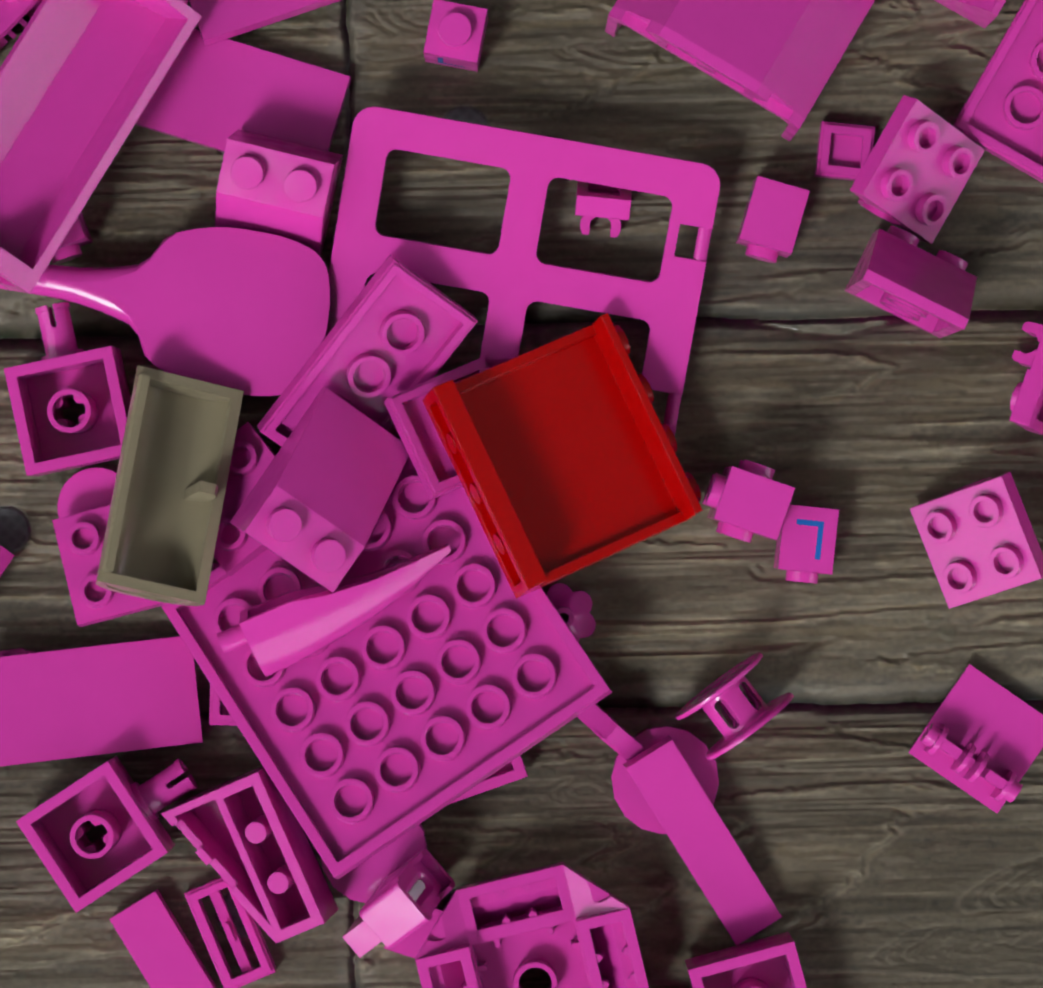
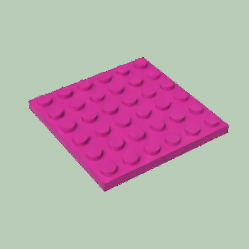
[161,457,612,879]

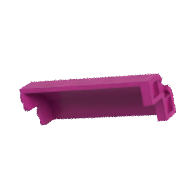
[0,0,202,294]

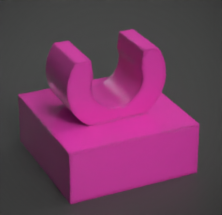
[575,181,632,238]

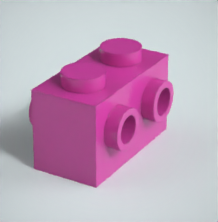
[702,459,795,543]

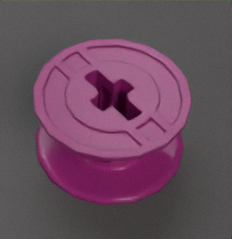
[675,652,794,761]

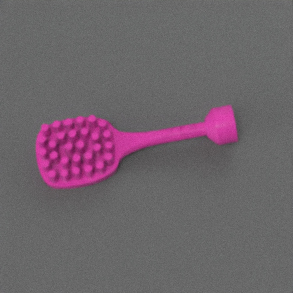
[0,227,331,396]

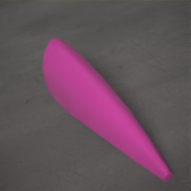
[217,544,451,677]

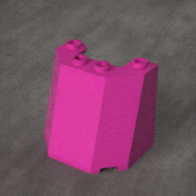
[605,0,875,142]

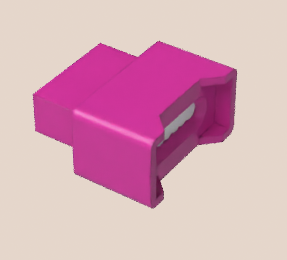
[342,848,455,958]

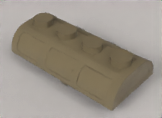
[95,365,244,606]

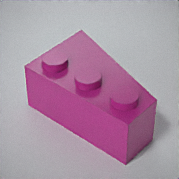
[161,766,339,943]

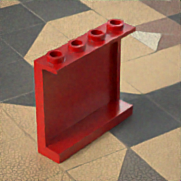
[422,313,703,599]

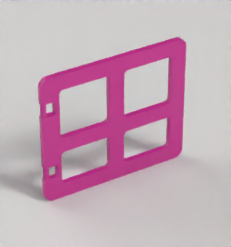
[327,106,720,441]

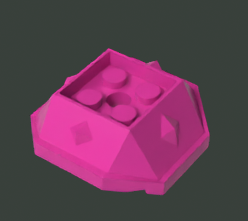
[415,862,649,988]

